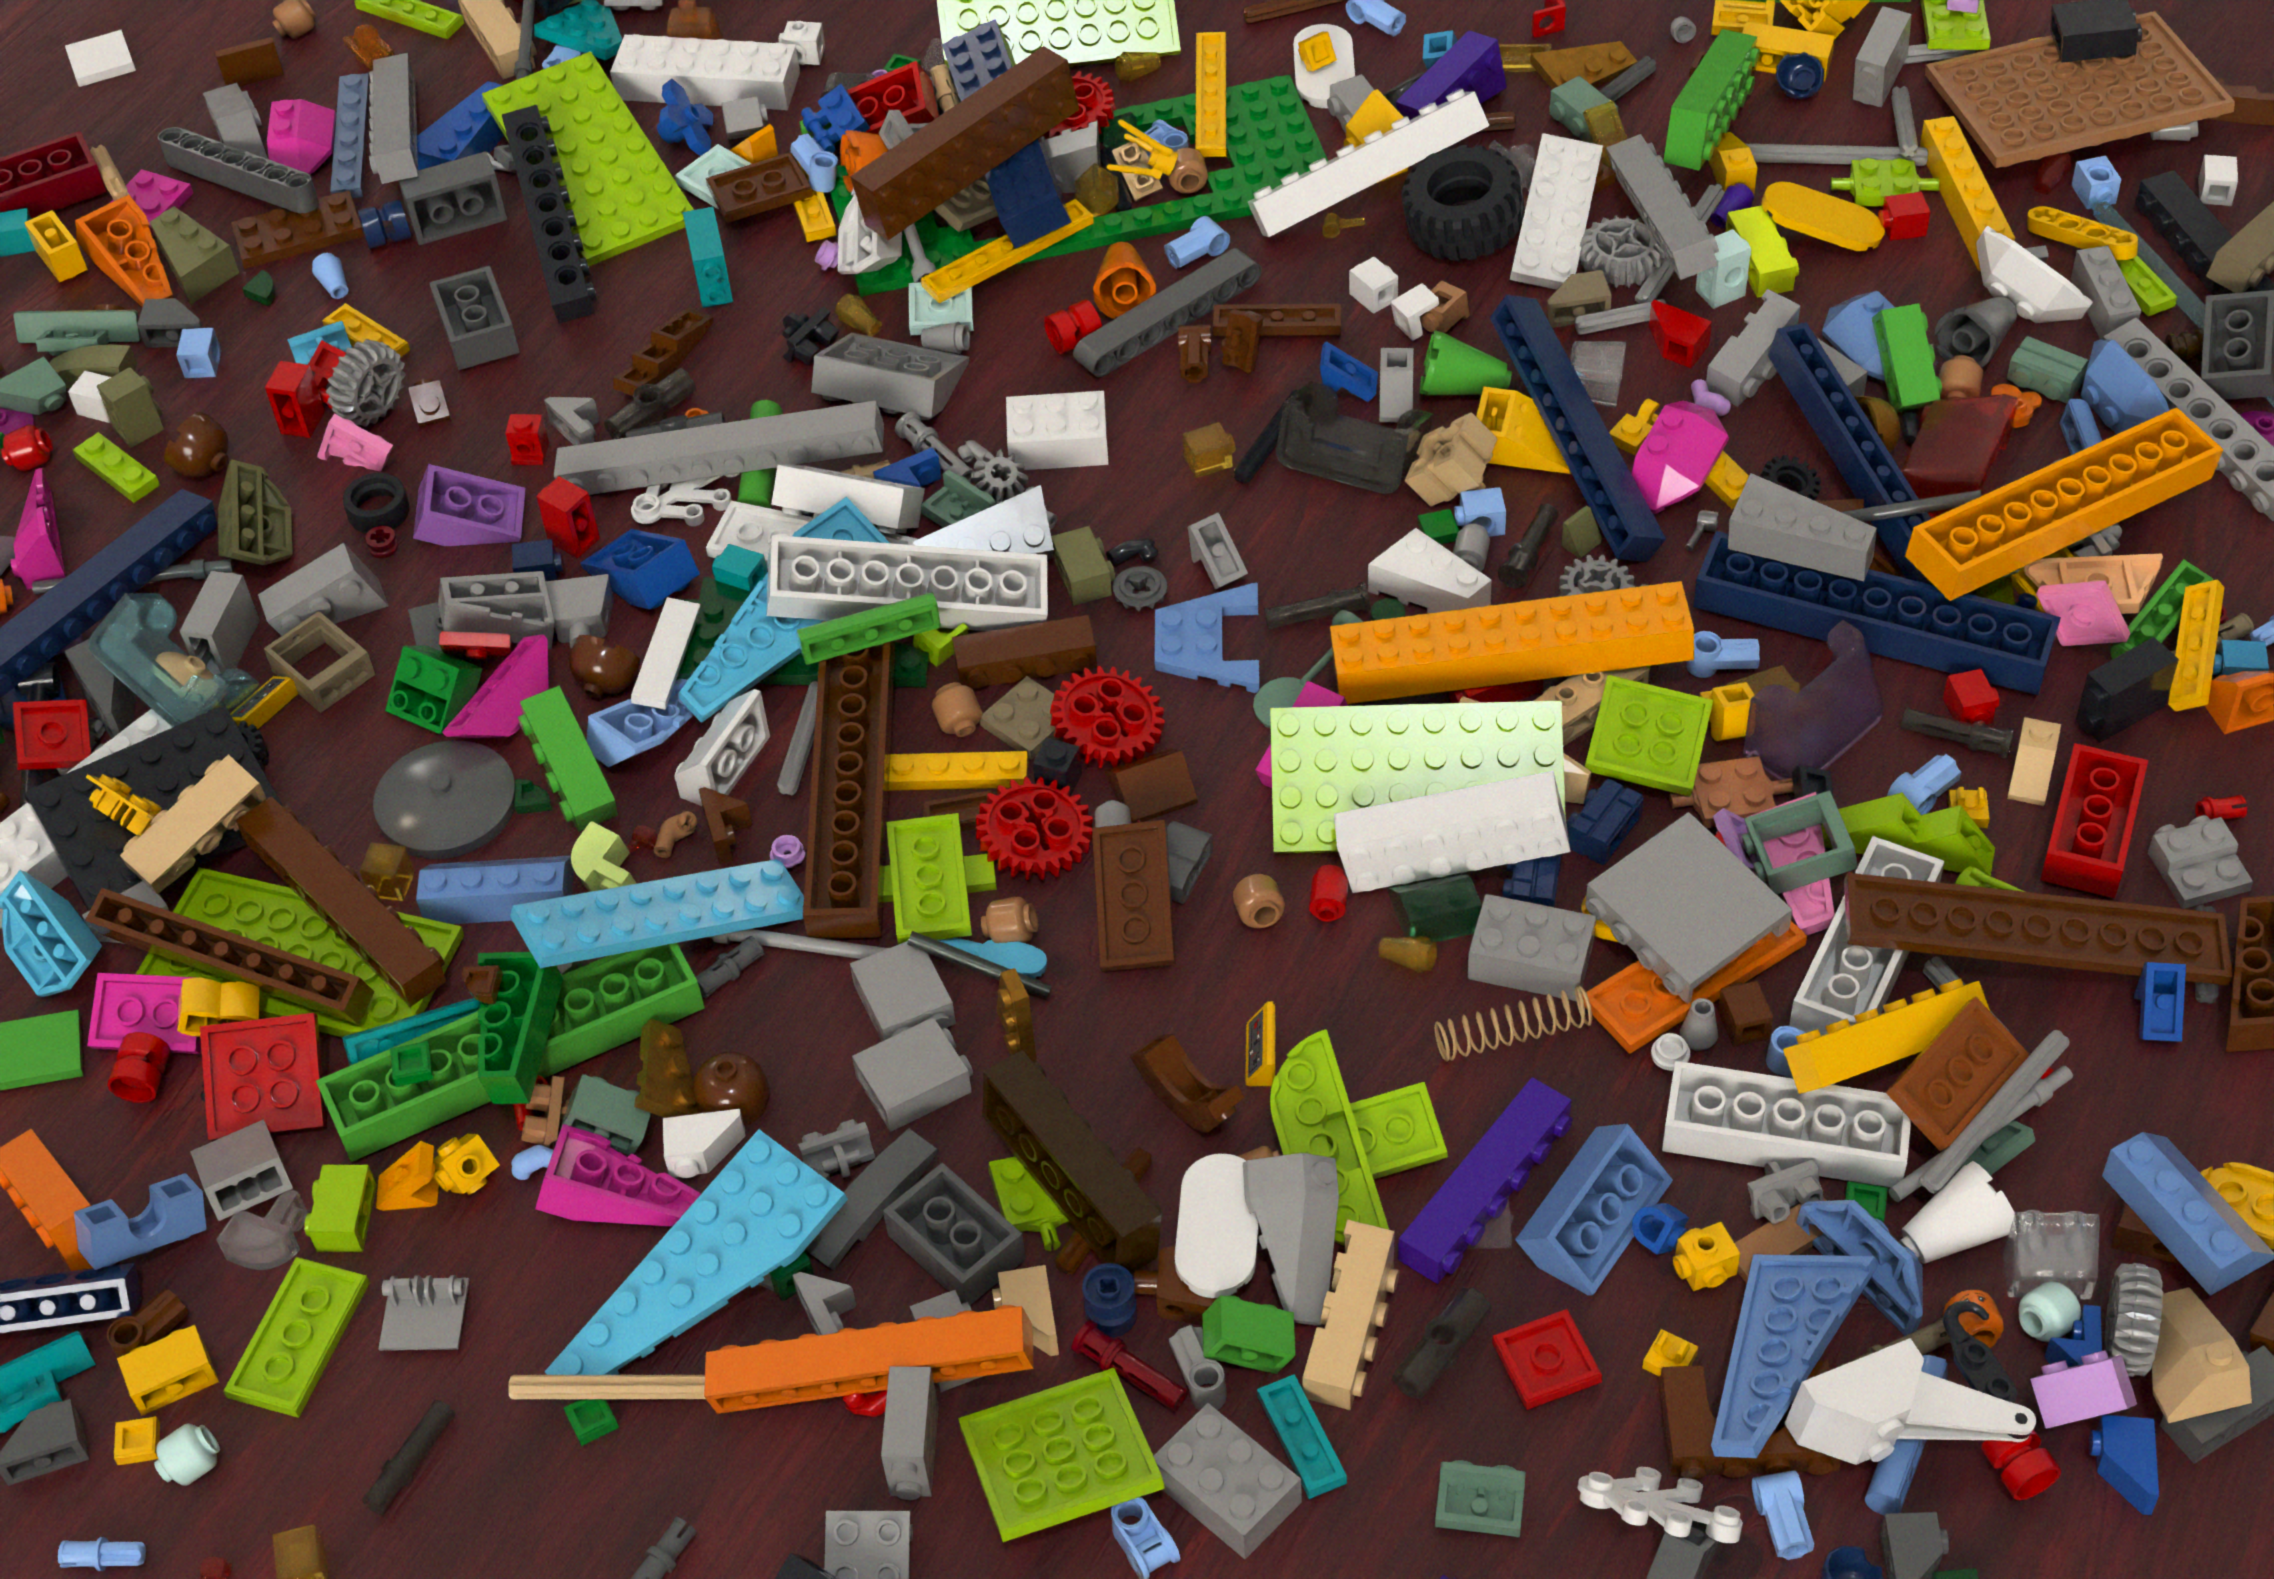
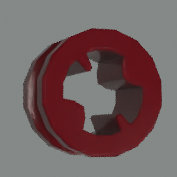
[365,526,398,558]

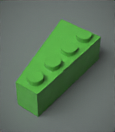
[518,686,618,832]

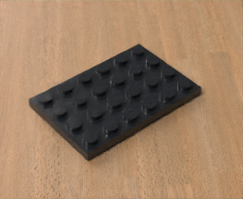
[24,705,283,911]

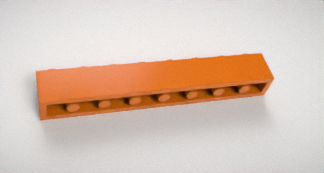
[704,1305,1034,1414]

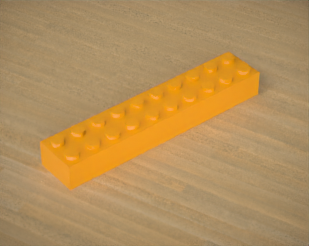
[1905,407,2224,601]
[1330,581,1694,704]

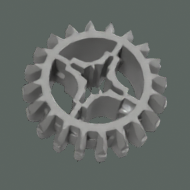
[1579,215,1665,288]
[326,339,406,427]
[2104,1263,2163,1377]

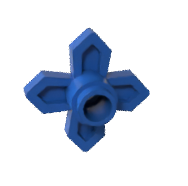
[657,79,714,157]

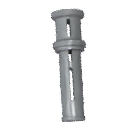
[895,412,975,484]

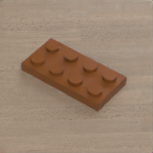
[1885,996,2030,1151]

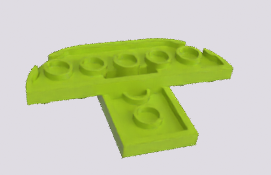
[1270,1029,1448,1246]

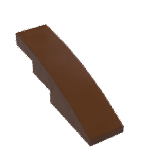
[2207,78,2274,126]
[613,308,713,399]

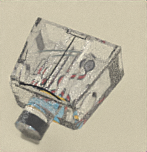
[1569,341,1626,408]

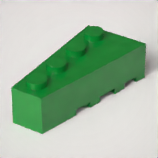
[478,952,563,1104]

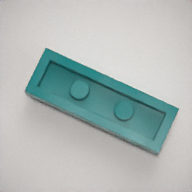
[1257,1374,1347,1499]

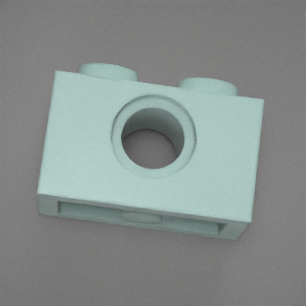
[1695,229,1751,309]

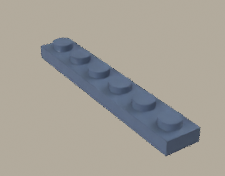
[330,73,371,198]

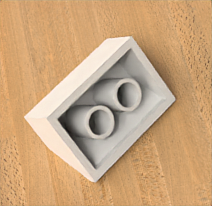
[674,689,770,806]

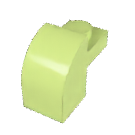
[571,821,637,892]

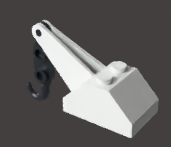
[1784,1300,2036,1465]

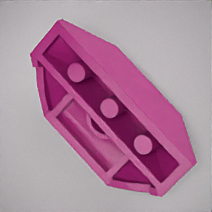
[267,99,336,174]
[1631,401,1729,514]
[442,634,549,738]

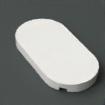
[1293,24,1355,108]
[1175,1154,1259,1298]

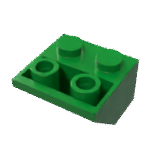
[385,645,483,734]

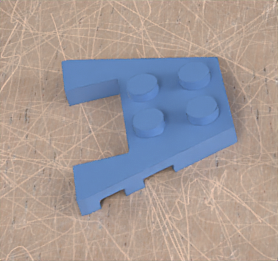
[1155,583,1259,693]

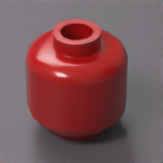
[1,424,53,472]

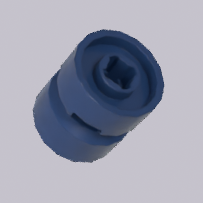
[358,199,411,249]
[1082,1263,1137,1338]

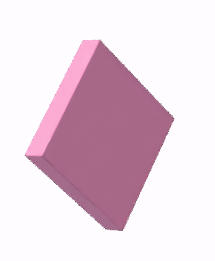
[2036,580,2131,646]

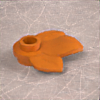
[1973,384,2042,428]

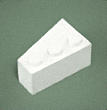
[1368,528,1492,613]

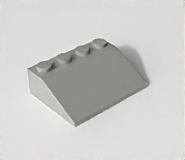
[811,333,969,420]

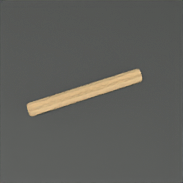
[508,1375,706,1399]

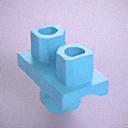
[287,321,352,365]

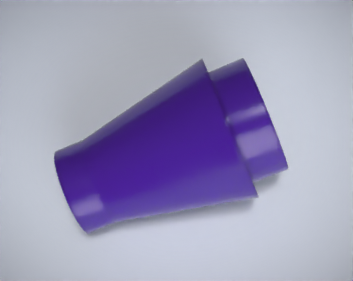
[1710,183,1754,228]

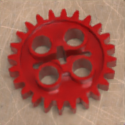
[1042,71,1116,139]
[1050,666,1165,768]
[976,776,1093,880]

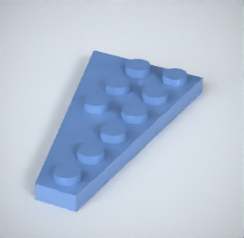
[1711,1254,1877,1458]

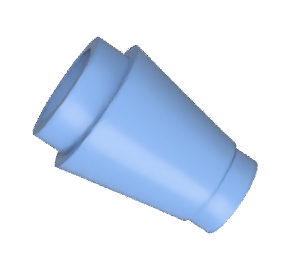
[312,253,349,299]

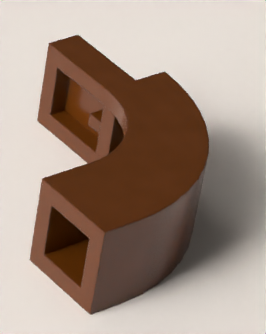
[1130,1034,1245,1133]

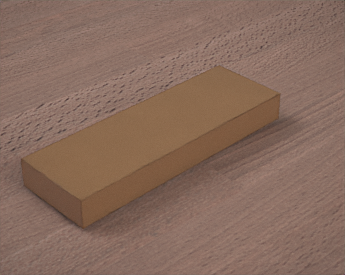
[1734,1197,1827,1284]

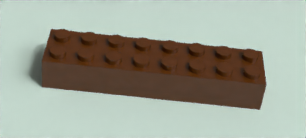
[850,46,1079,241]

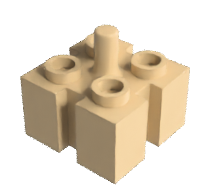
[1405,412,1497,507]

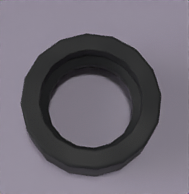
[342,472,410,534]

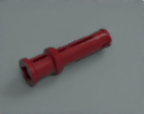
[1071,1320,1188,1412]

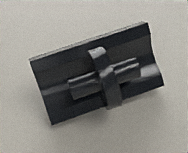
[782,306,839,366]

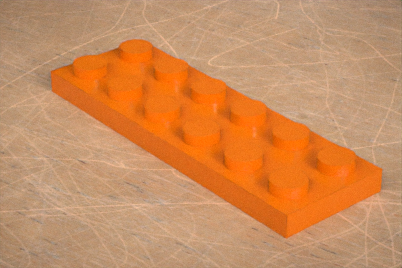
[1582,921,1807,1054]

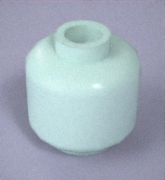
[2018,1281,2082,1342]
[154,1423,220,1486]

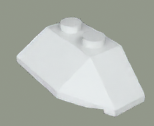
[838,187,902,275]
[1976,226,2093,323]

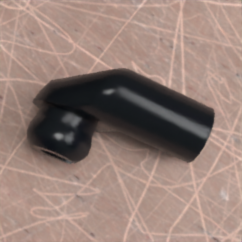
[1902,412,1939,451]
[1106,538,1158,566]

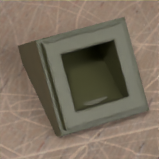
[1562,505,1602,558]

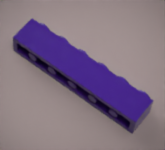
[1398,1077,1573,1284]

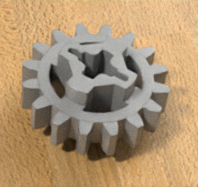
[1559,555,1635,596]

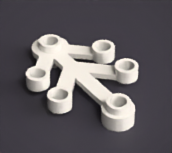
[631,473,740,526]
[1577,1467,1743,1543]

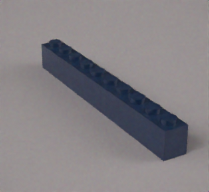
[1490,294,1666,562]
[1768,322,1933,585]
[0,489,217,698]

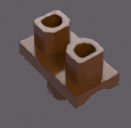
[1221,309,1264,374]

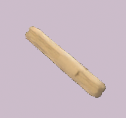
[90,145,129,201]

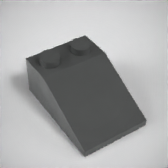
[64,633,136,739]

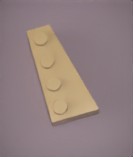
[120,754,267,894]
[1303,1219,1400,1410]

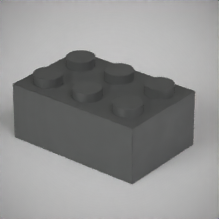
[398,151,507,245]
[429,266,520,370]
[2201,290,2274,400]
[883,1162,1026,1305]

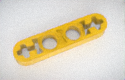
[2027,206,2138,260]

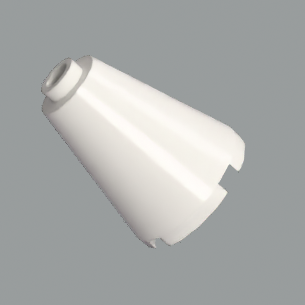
[1899,1161,2018,1264]

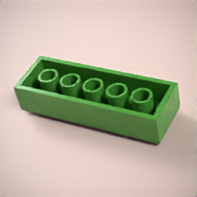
[1663,29,1760,171]

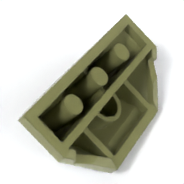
[218,459,293,565]

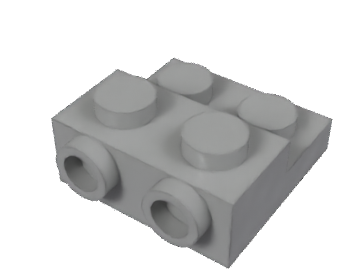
[2148,815,2253,909]

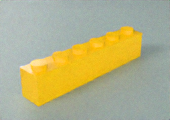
[1920,116,2015,271]
[1783,978,1990,1094]

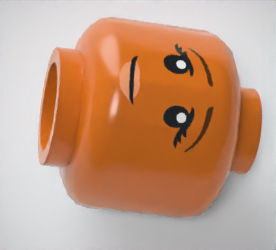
[1943,1290,2004,1348]

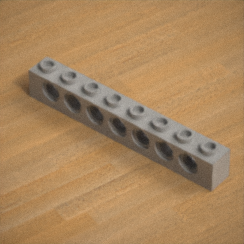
[2103,318,2274,521]

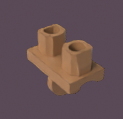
[521,1076,570,1149]

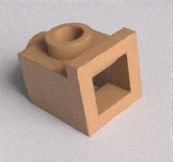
[1419,281,1470,333]

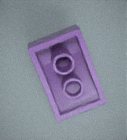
[413,464,526,546]

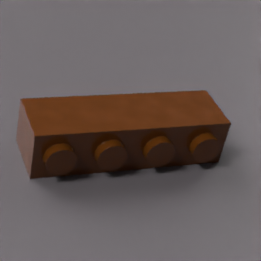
[952,615,1097,689]

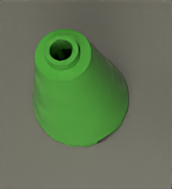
[1419,330,1512,396]

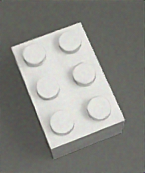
[1006,391,1108,470]

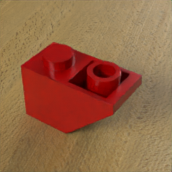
[1649,299,1712,369]

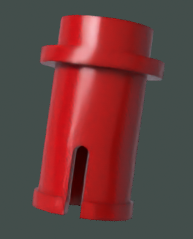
[2195,794,2247,820]

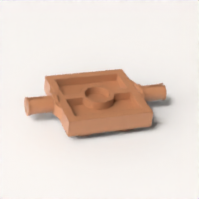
[1669,756,1794,828]

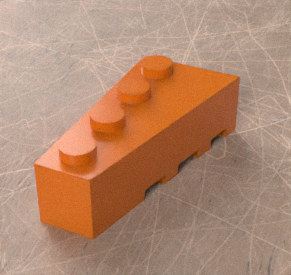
[0,1129,93,1271]

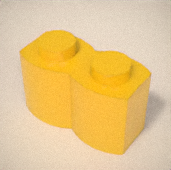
[177,977,260,1037]

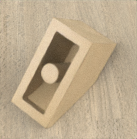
[2007,717,2061,806]
[992,1265,1059,1356]

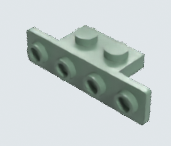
[13,310,141,356]

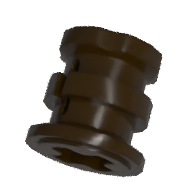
[2165,328,2204,362]

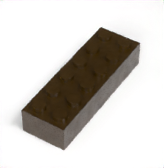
[982,1050,1162,1274]

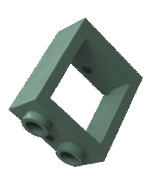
[1741,790,1858,894]

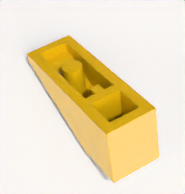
[1708,132,1758,195]

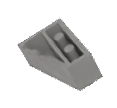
[258,542,389,637]

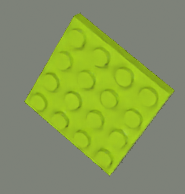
[958,1368,1165,1542]

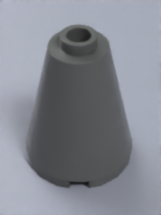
[1935,296,2017,368]

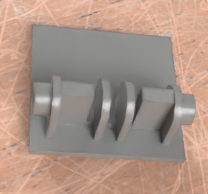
[378,1275,470,1351]
[824,1511,913,1579]

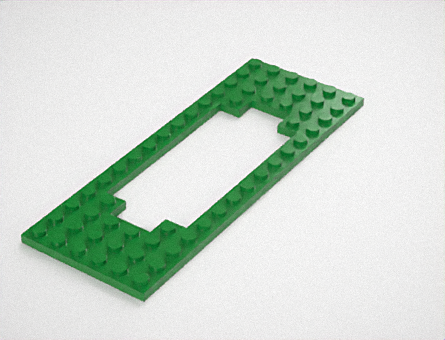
[829,74,1328,297]

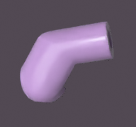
[1691,380,1731,416]

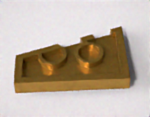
[1529,41,1638,89]
[996,968,1037,1061]
[634,1019,700,1118]

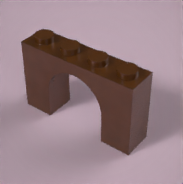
[1659,1361,1841,1480]

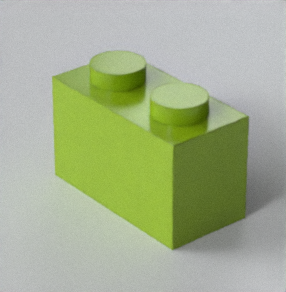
[305,1165,377,1252]

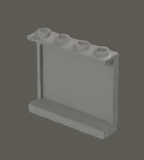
[1586,812,1792,1004]

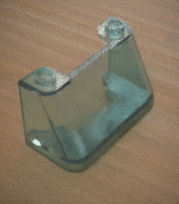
[89,593,260,727]

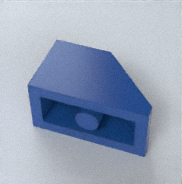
[2089,1414,2159,1515]

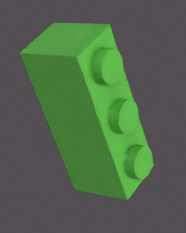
[1872,303,1942,413]

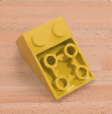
[1476,387,1571,474]

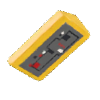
[230,676,298,730]
[1245,1002,1276,1086]

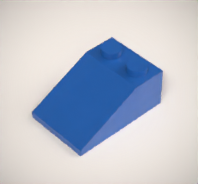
[580,529,700,609]

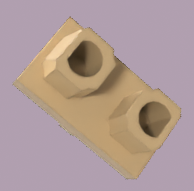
[1112,142,1163,202]

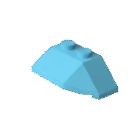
[0,870,102,997]

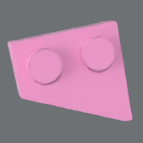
[317,414,393,472]

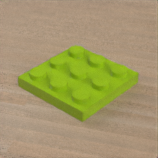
[1585,675,1713,797]

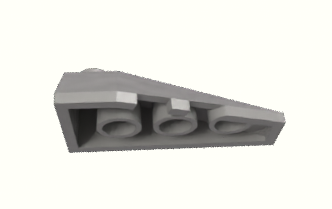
[1243,1153,1339,1326]

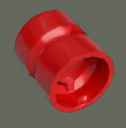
[1044,299,1102,355]
[107,1032,171,1103]
[1981,1429,2061,1500]

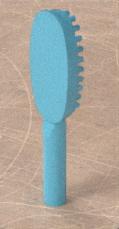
[938,937,1047,979]

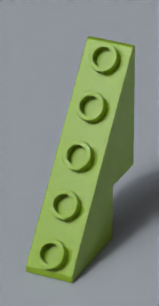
[1821,793,1995,876]

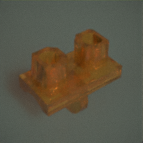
[342,24,395,71]

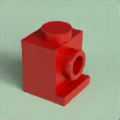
[505,414,549,465]

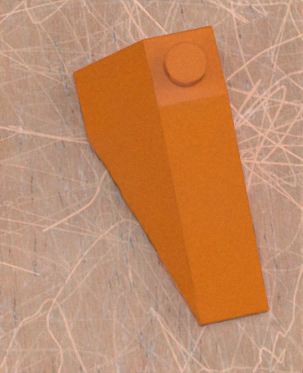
[75,194,173,307]
[2205,671,2274,734]

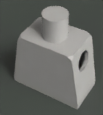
[546,574,614,648]

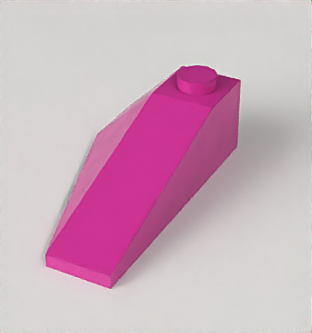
[10,468,66,590]
[535,1124,701,1227]

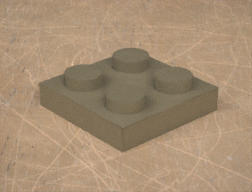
[980,676,1056,760]

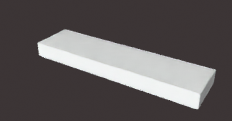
[631,597,700,710]

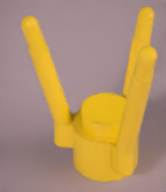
[1107,119,1178,180]

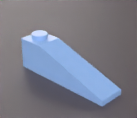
[586,679,694,767]

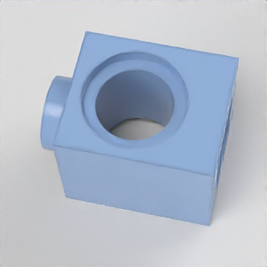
[2071,156,2121,209]
[176,328,222,378]
[1454,487,1506,537]

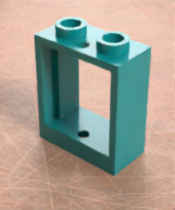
[683,207,733,308]

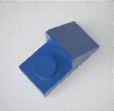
[1320,341,1378,402]
[873,447,941,503]
[2134,962,2186,1042]
[2045,1305,2102,1368]

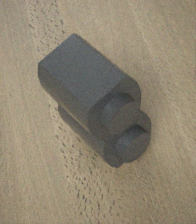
[1167,821,1213,904]

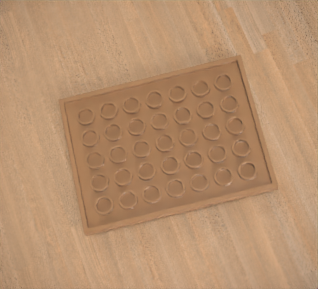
[1925,11,2235,168]

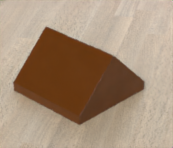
[215,37,284,87]
[1105,748,1198,823]

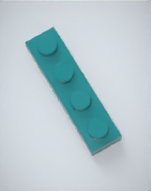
[342,998,480,1066]

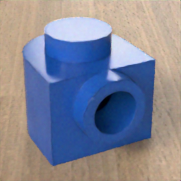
[1632,1203,1689,1255]

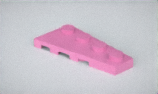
[1748,792,1835,936]

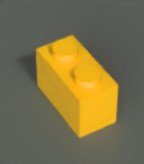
[24,210,88,283]
[117,1325,219,1416]

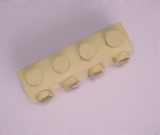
[1533,666,1649,747]

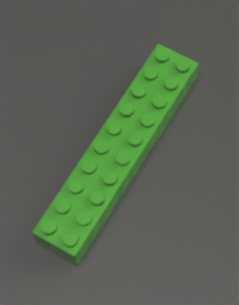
[316,943,705,1162]

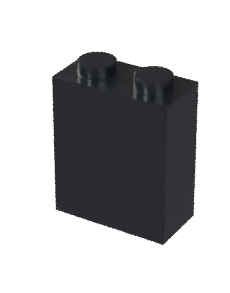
[2050,0,2142,63]
[2076,637,2179,743]

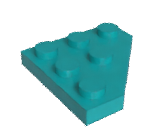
[534,0,623,60]

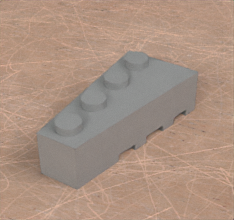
[1728,473,1877,581]

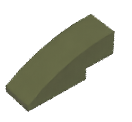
[49,344,137,388]

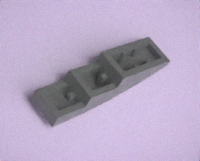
[805,1128,939,1271]

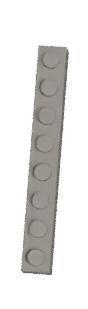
[369,53,418,184]
[1606,134,1719,280]

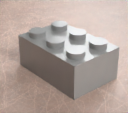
[1468,894,1596,1001]
[1153,1403,1302,1559]

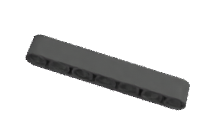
[157,127,319,213]
[1073,248,1262,377]

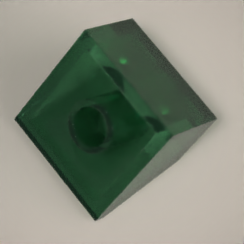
[1388,873,1482,949]

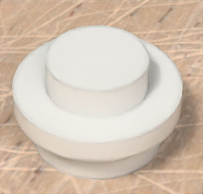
[1651,1033,1690,1071]

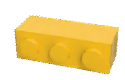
[1742,21,1835,82]

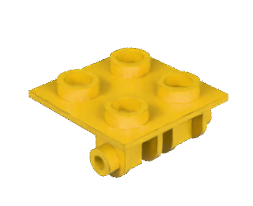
[86,774,162,836]

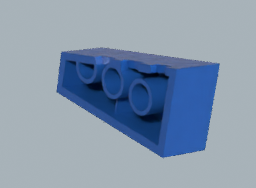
[417,81,504,170]

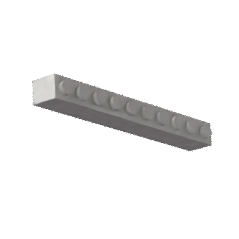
[554,400,884,495]

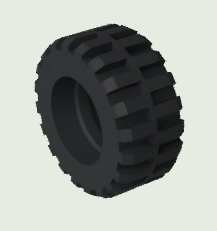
[1401,145,1525,261]

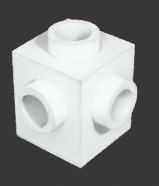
[779,21,825,65]

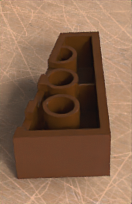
[2225,895,2274,1052]

